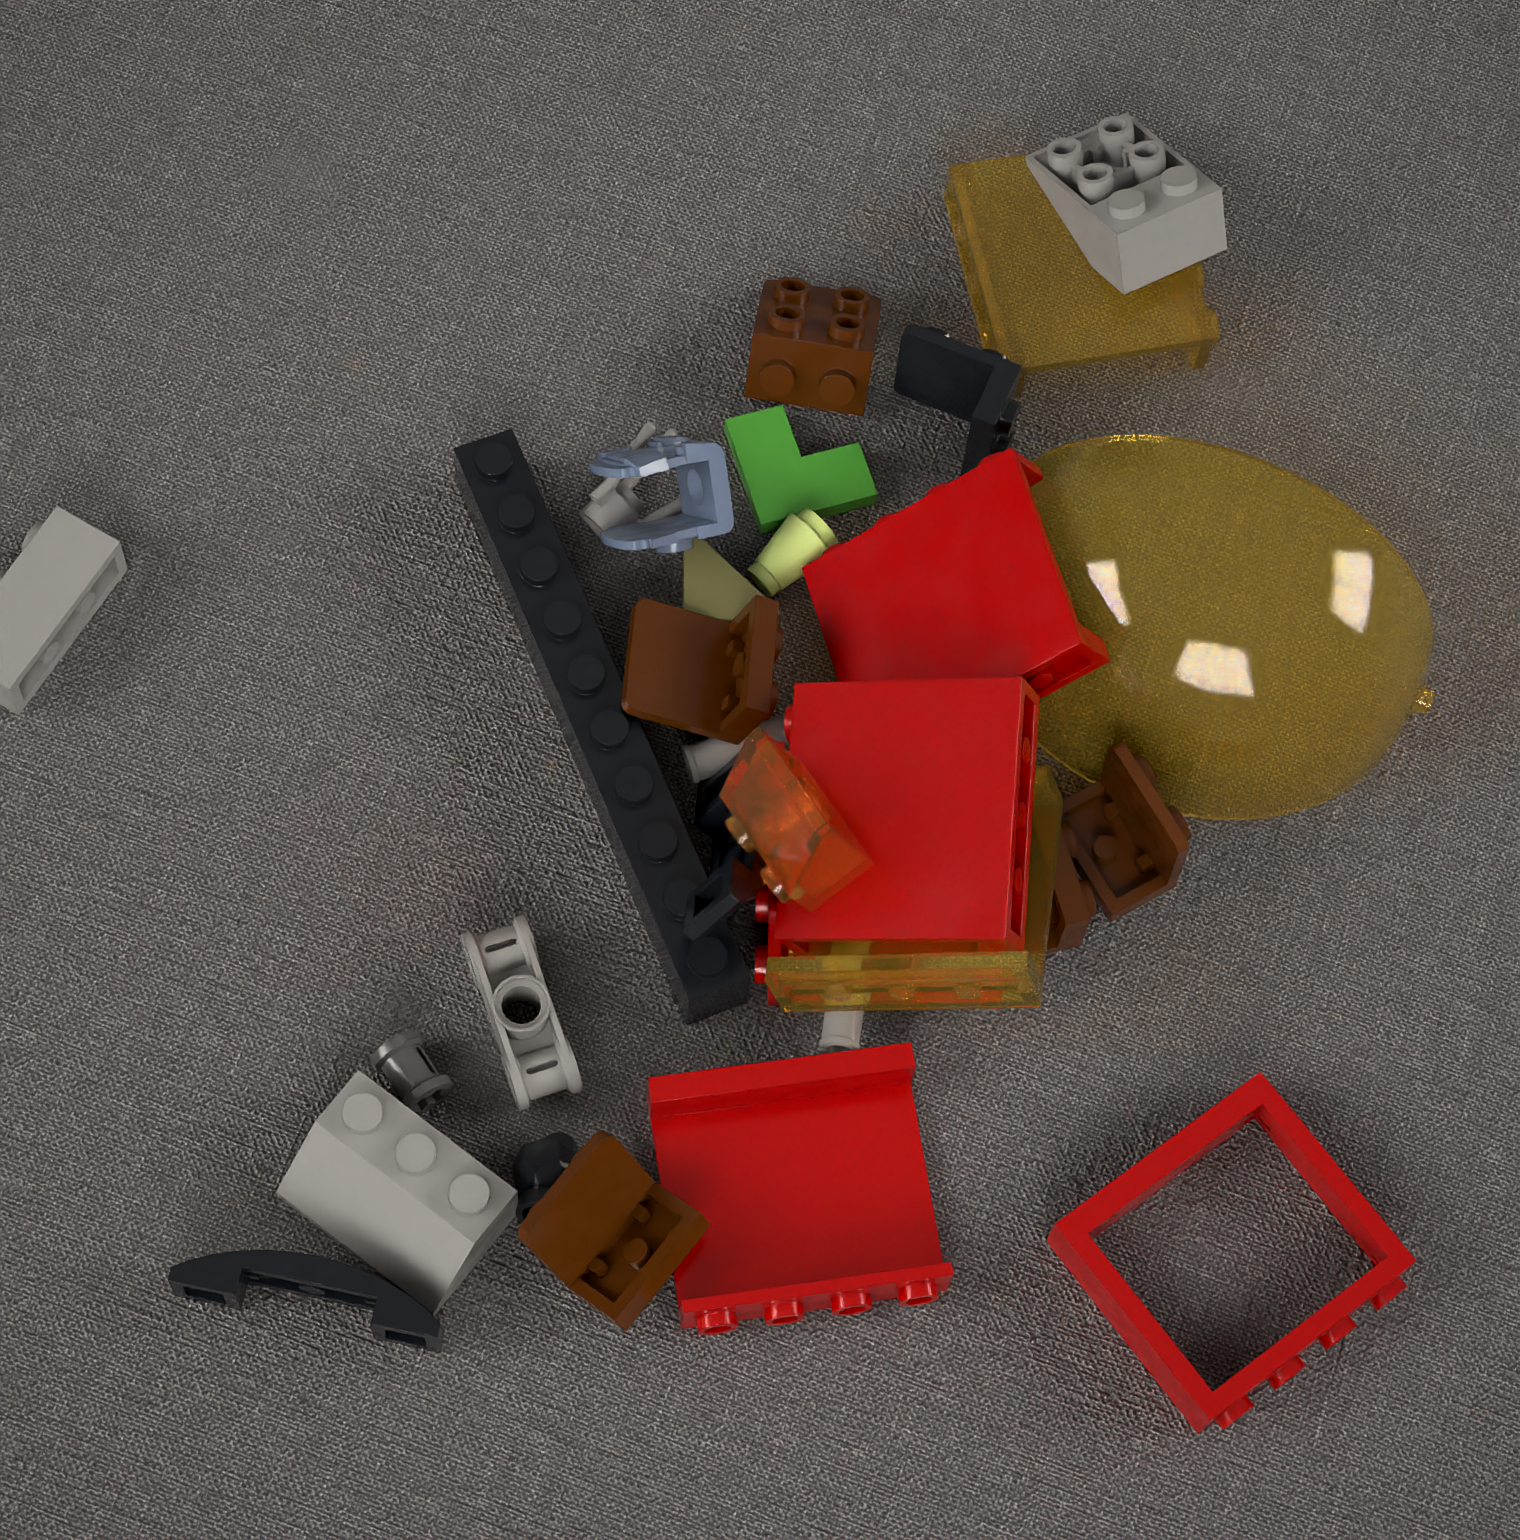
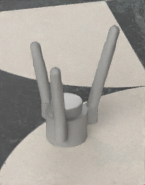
[579,422,682,538]

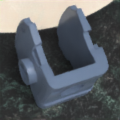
[589,435,734,553]

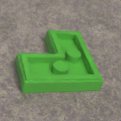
[724,405,878,534]

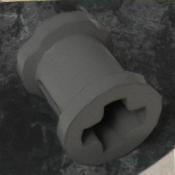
[370,1029,455,1115]

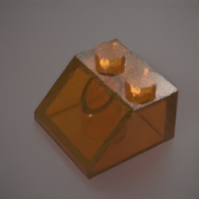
[719,727,875,913]

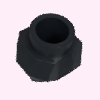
[512,1132,578,1222]

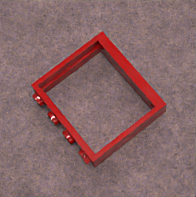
[1046,1071,1416,1434]

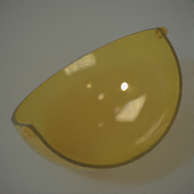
[1030,434,1435,820]

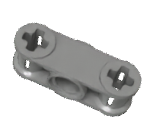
[460,914,583,1111]

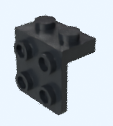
[894,324,1022,476]

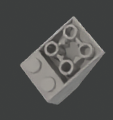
[1025,112,1227,295]

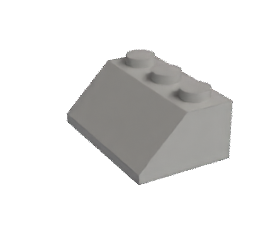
[276,1070,518,1317]

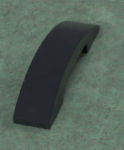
[683,751,774,941]
[168,1250,444,1353]

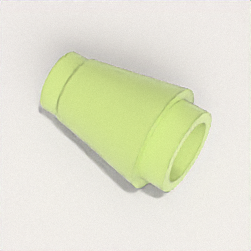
[746,508,839,598]

